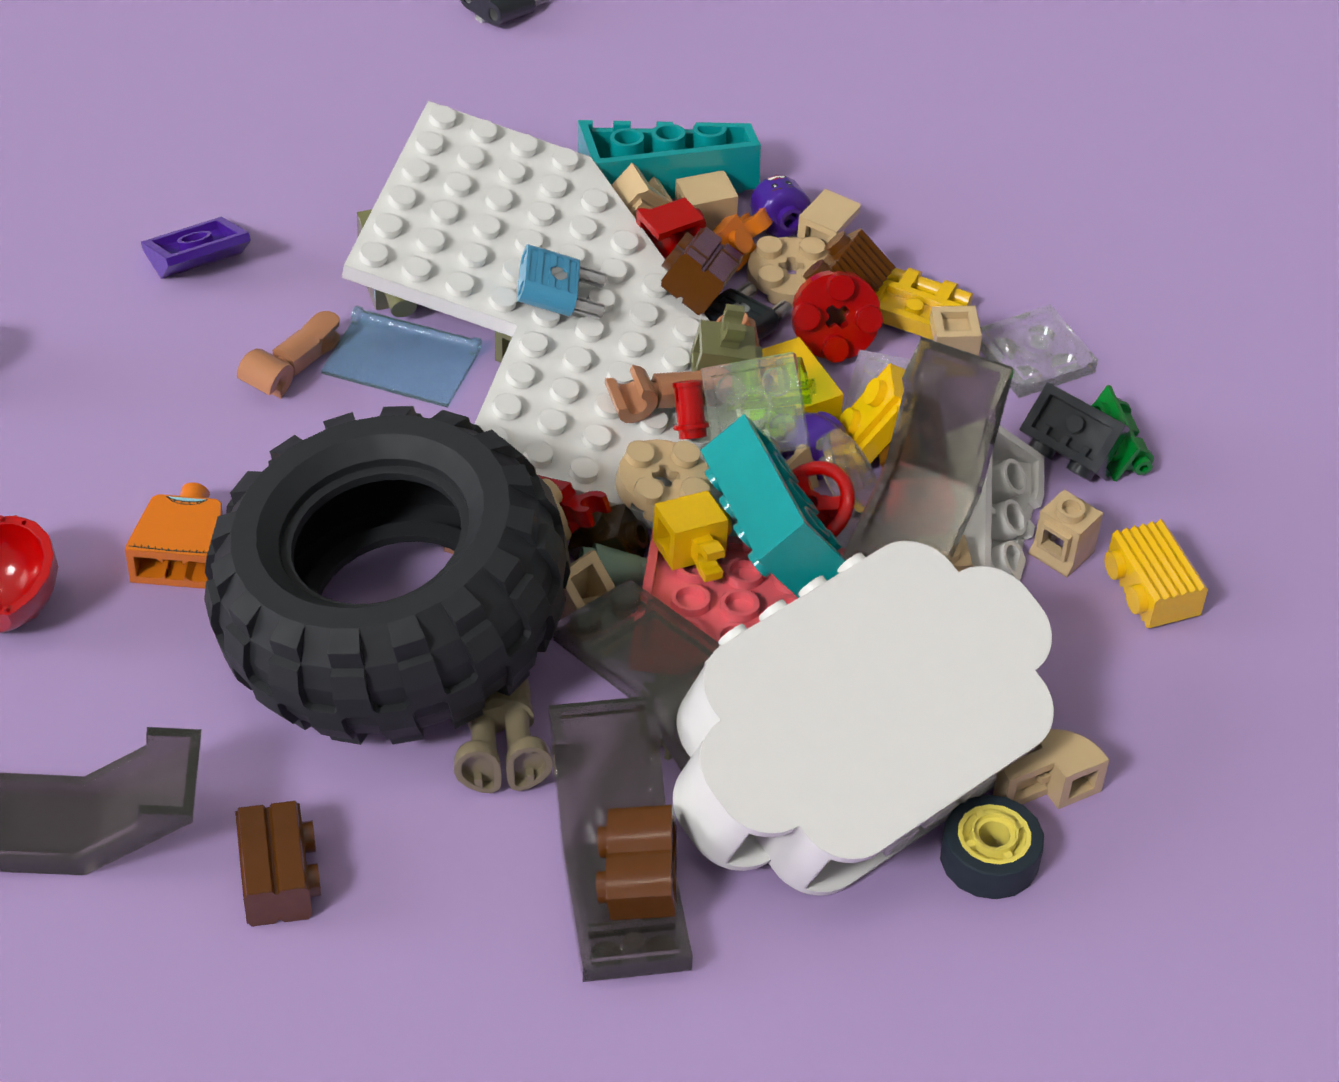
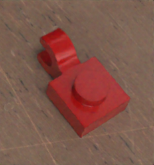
[538,475,612,533]

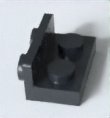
[1019,382,1130,482]

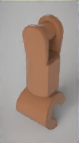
[237,311,340,399]
[605,365,734,423]

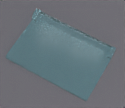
[321,305,482,408]

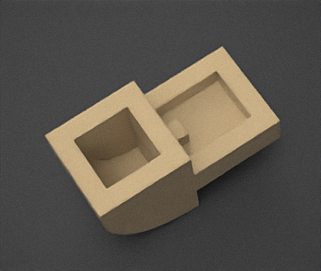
[993,729,1109,809]

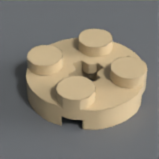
[747,236,828,308]
[615,439,713,523]

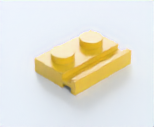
[839,363,913,475]

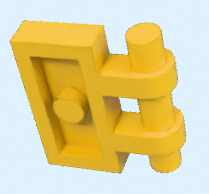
[876,267,973,340]

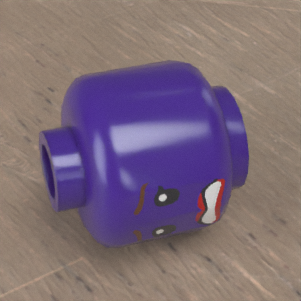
[750,175,811,238]

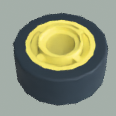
[940,795,1044,899]

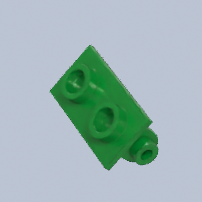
[1091,385,1154,482]

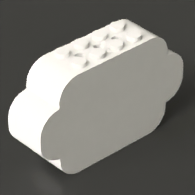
[673,541,1054,896]

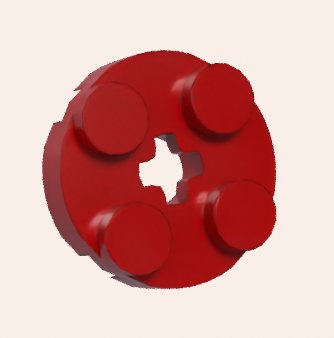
[791,270,883,363]

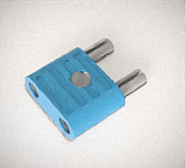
[516,244,607,319]

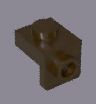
[568,503,649,560]

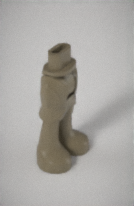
[454,678,553,793]

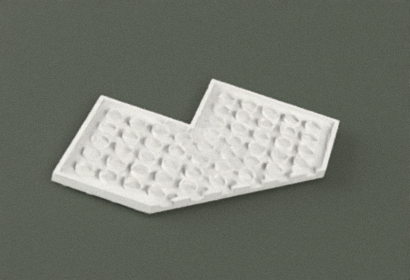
[342,101,776,537]

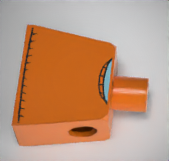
[125,482,223,589]

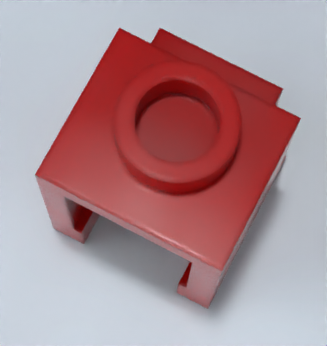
[636,197,706,260]

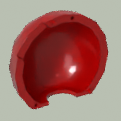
[0,515,59,633]

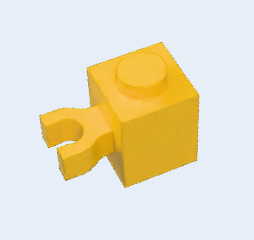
[653,490,732,583]

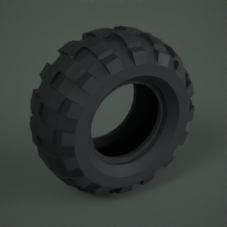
[204,406,571,745]

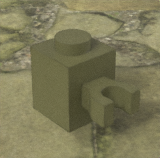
[691,304,763,392]

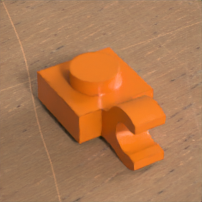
[712,207,773,273]

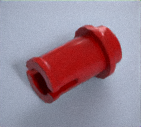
[672,379,711,440]

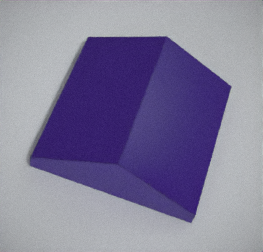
[141,216,251,279]

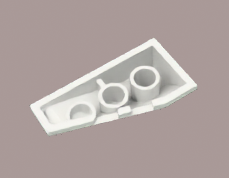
[945,417,1044,581]

